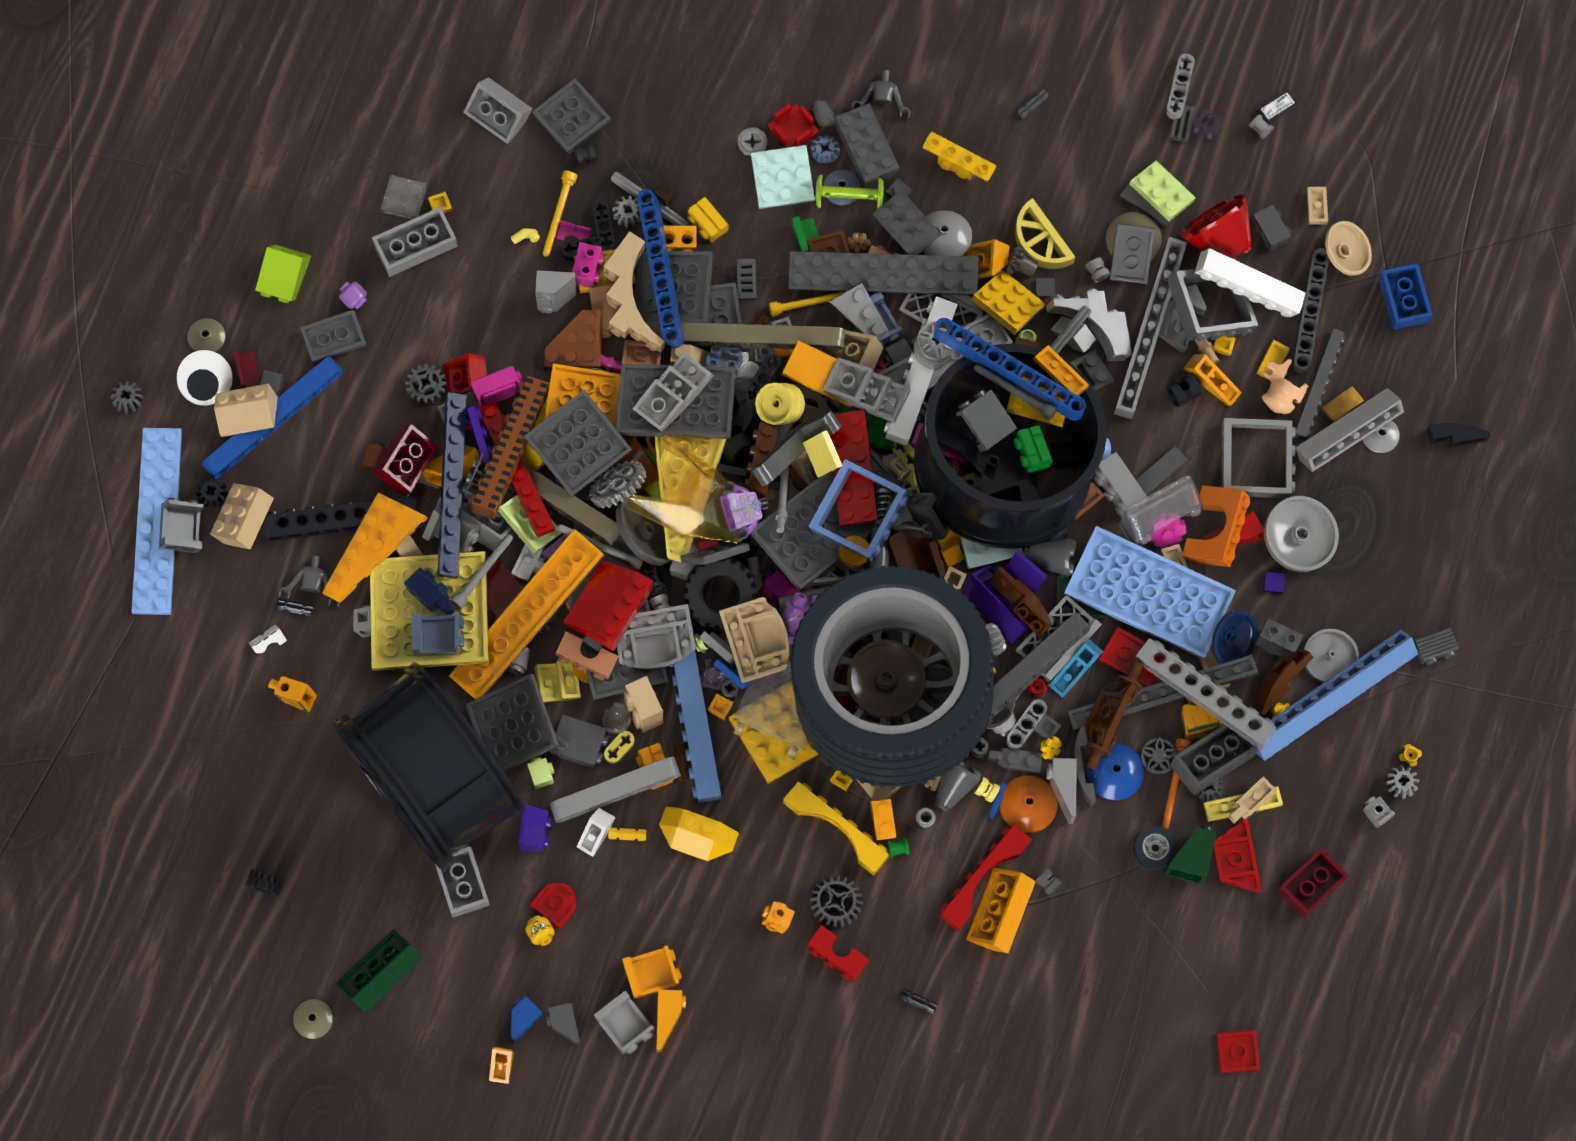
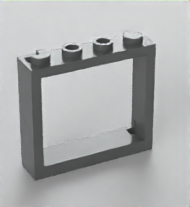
[1167,269,1258,342]

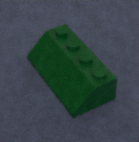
[336,929,423,1013]

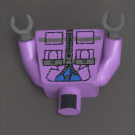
[719,481,768,542]

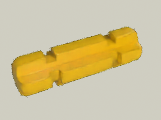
[608,828,647,841]

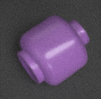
[339,282,367,310]

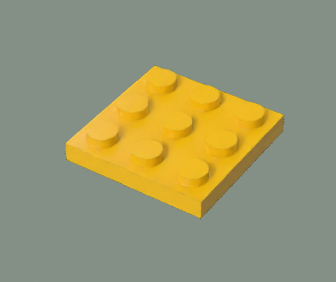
[971,270,1046,335]

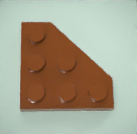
[544,310,603,368]

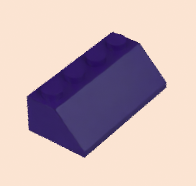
[960,564,1031,644]

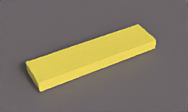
[1203,786,1283,823]

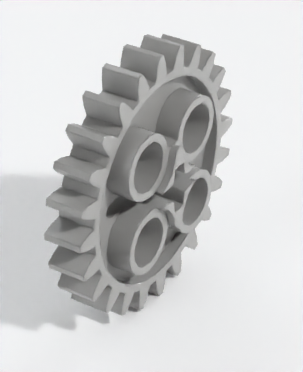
[588,460,647,509]

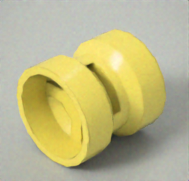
[973,777,1000,803]

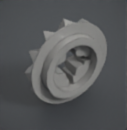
[738,128,767,156]

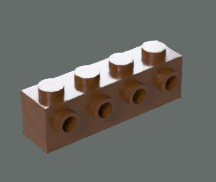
[744,422,779,499]

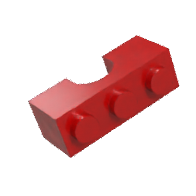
[807,925,869,982]

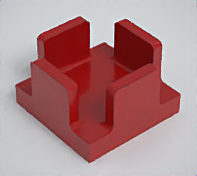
[767,104,819,148]

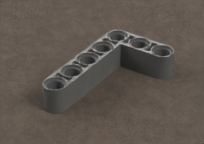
[751,410,842,487]

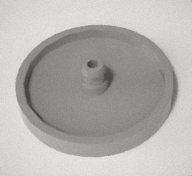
[1304,629,1359,683]

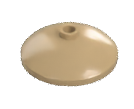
[1325,221,1372,276]

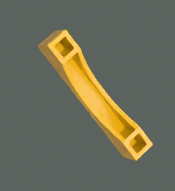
[783,782,889,876]

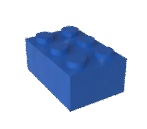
[1378,263,1433,330]

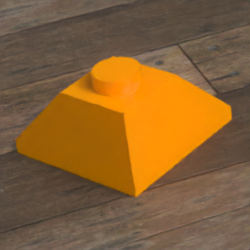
[966,239,1009,279]

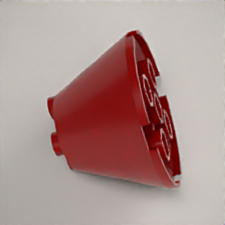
[1180,194,1252,260]

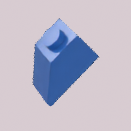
[511,996,543,1043]

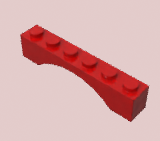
[940,825,1032,932]

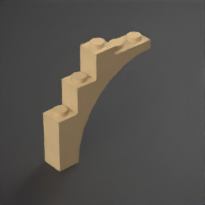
[604,231,665,353]

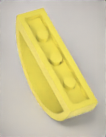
[1015,198,1075,269]

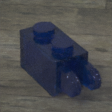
[404,567,455,615]

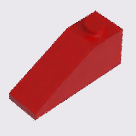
[1203,511,1264,545]

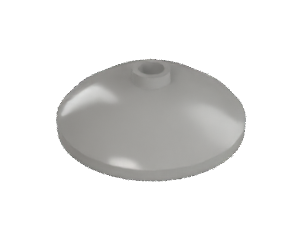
[922,211,972,256]

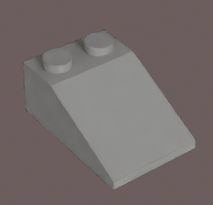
[1046,758,1077,824]

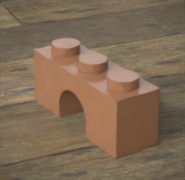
[555,632,619,680]

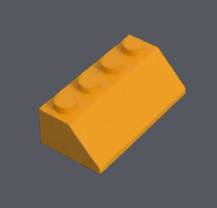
[966,868,1036,954]

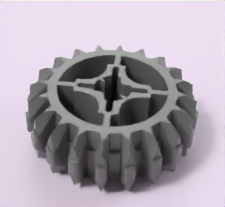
[810,875,863,928]

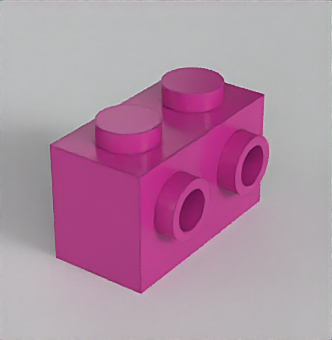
[572,242,605,288]

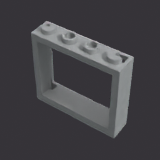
[1221,418,1296,499]

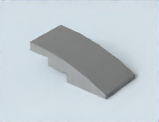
[633,352,714,432]
[822,357,911,423]

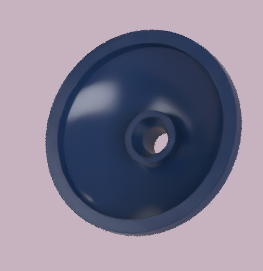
[1212,610,1258,664]

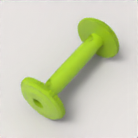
[815,175,884,210]

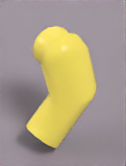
[511,228,540,244]

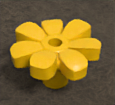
[1040,736,1062,760]

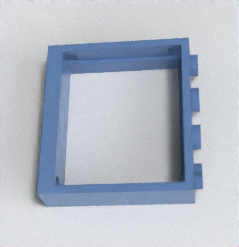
[808,459,908,561]

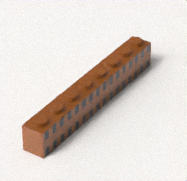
[470,376,549,519]

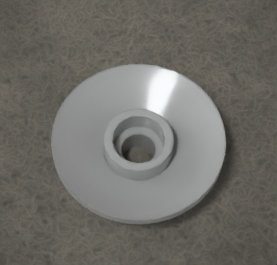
[1362,420,1400,453]

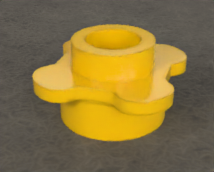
[1271,703,1290,718]
[1399,744,1422,767]

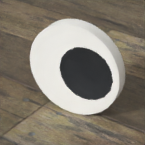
[176,350,233,406]

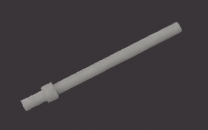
[775,466,789,533]

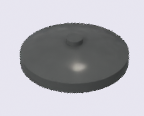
[616,495,670,566]

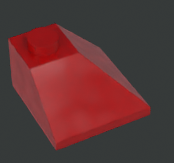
[443,353,487,394]

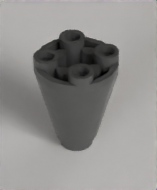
[1024,538,1076,576]
[934,761,982,812]

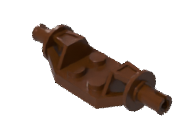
[1085,661,1144,771]

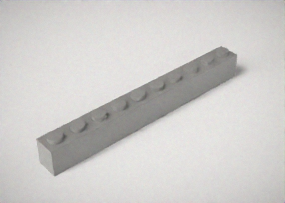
[1114,237,1187,420]

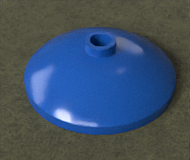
[1086,743,1144,801]

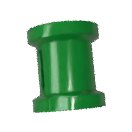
[887,838,910,858]

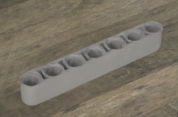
[550,757,681,823]

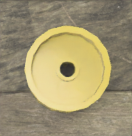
[755,383,805,425]

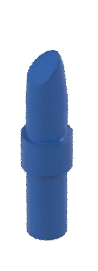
[988,782,1007,819]

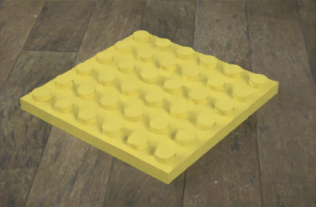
[370,551,489,671]

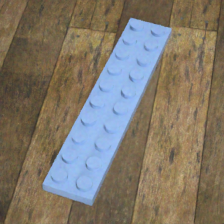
[132,428,182,615]

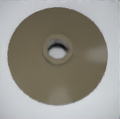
[187,318,226,352]
[293,999,333,1039]

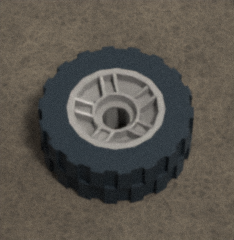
[1133,826,1177,871]

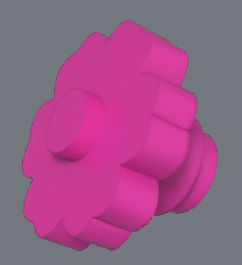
[1147,513,1186,548]

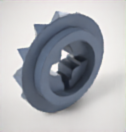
[810,134,840,164]

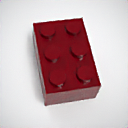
[372,424,439,495]
[1277,847,1349,919]

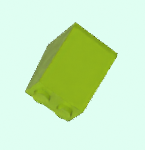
[255,245,311,303]

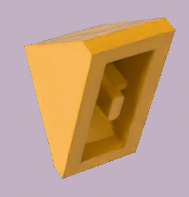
[489,1047,514,1084]

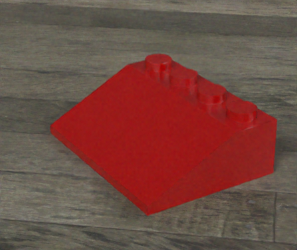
[563,560,653,651]

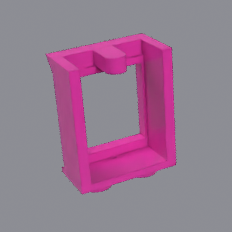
[470,366,523,408]

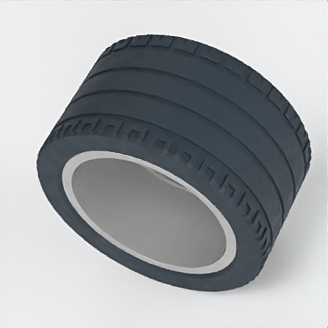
[790,566,993,788]

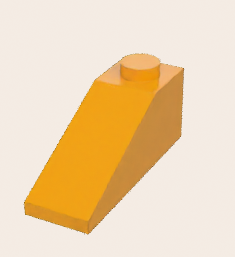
[1183,354,1242,407]
[657,990,686,1052]

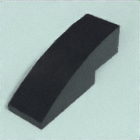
[1427,423,1490,448]

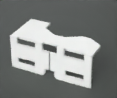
[249,624,287,653]

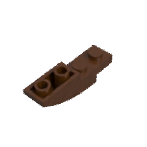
[988,567,1052,637]
[1251,647,1314,715]

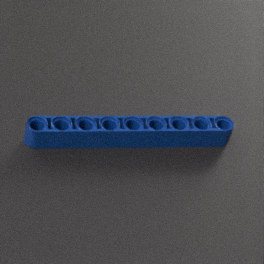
[638,189,684,348]
[933,318,1086,421]
[202,356,343,480]

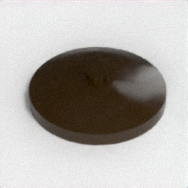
[847,640,926,718]

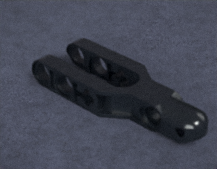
[725,353,789,444]

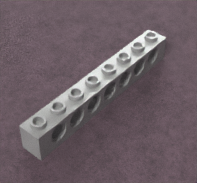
[1136,638,1276,751]

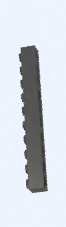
[1295,328,1345,441]

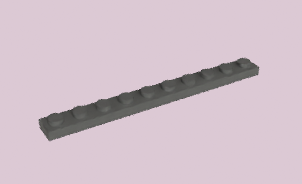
[1068,655,1258,731]

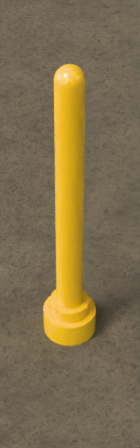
[542,171,577,257]
[769,291,845,317]

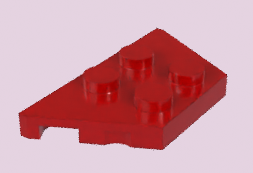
[1213,818,1262,893]

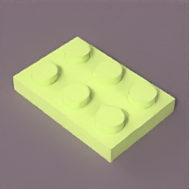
[1130,161,1196,221]
[498,495,562,554]

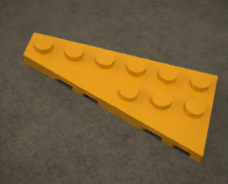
[322,493,428,603]

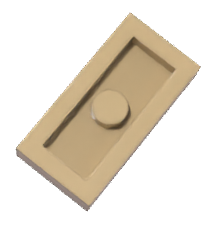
[1307,187,1328,225]

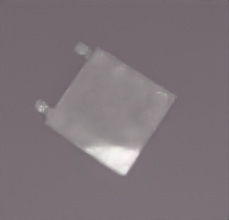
[733,661,835,759]

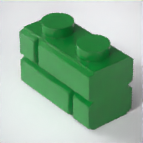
[1014,425,1052,473]

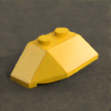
[659,807,739,861]

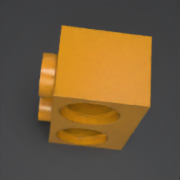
[659,226,696,251]

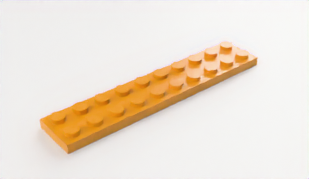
[449,529,605,700]

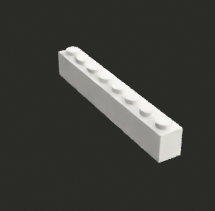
[884,296,958,446]

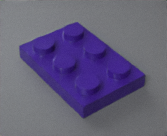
[466,404,492,463]

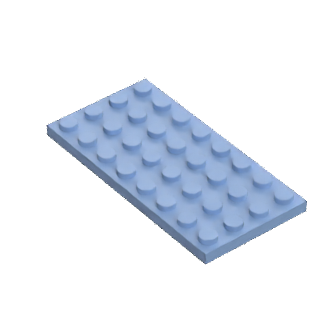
[1064,526,1236,659]

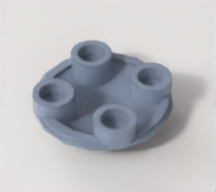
[705,345,743,370]

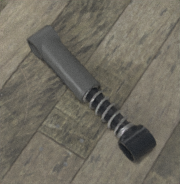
[870,471,895,569]

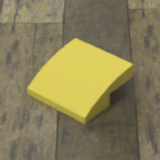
[535,661,581,703]

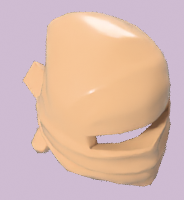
[1262,359,1308,414]

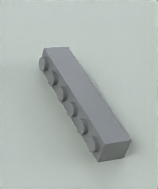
[1296,388,1404,472]

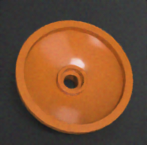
[999,775,1058,833]

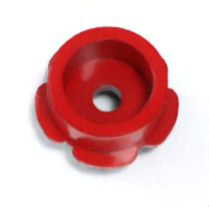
[1028,678,1047,697]

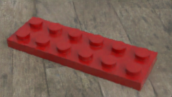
[830,410,879,527]

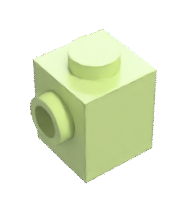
[527,757,555,790]

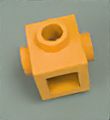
[761,901,795,934]

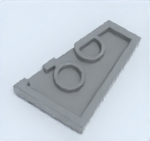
[829,283,889,338]

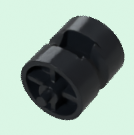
[1166,374,1202,407]

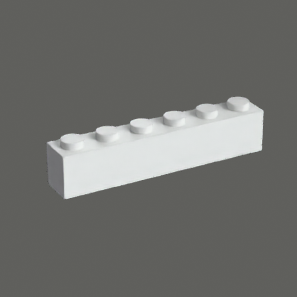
[1195,248,1306,317]

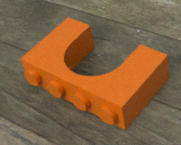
[1182,485,1250,567]

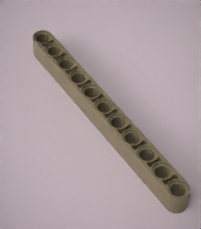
[640,321,845,350]

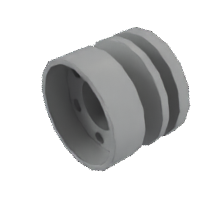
[913,321,957,369]

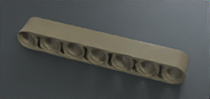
[526,465,620,546]

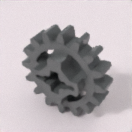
[405,363,447,405]

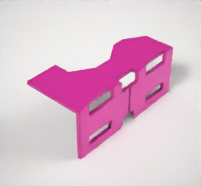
[556,220,591,241]

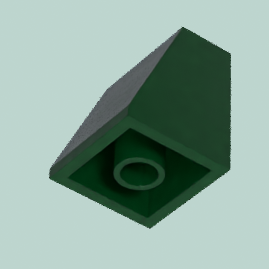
[1164,826,1217,884]

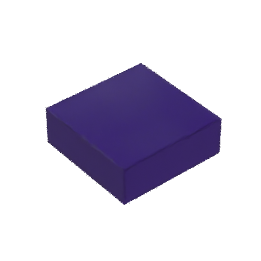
[1264,572,1285,594]

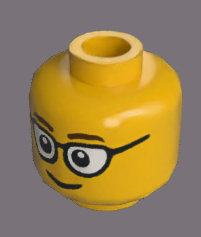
[525,916,554,946]

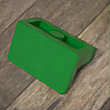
[792,216,819,252]

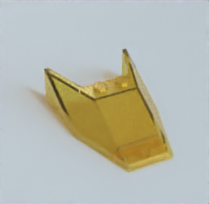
[628,434,742,544]

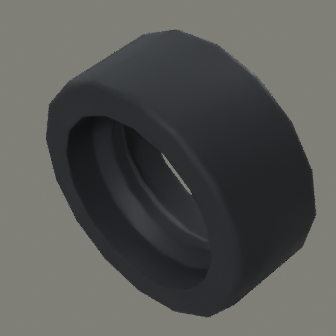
[721,433,756,468]

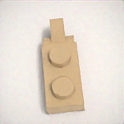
[1229,776,1277,823]

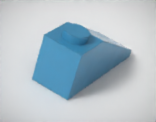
[1048,639,1103,698]

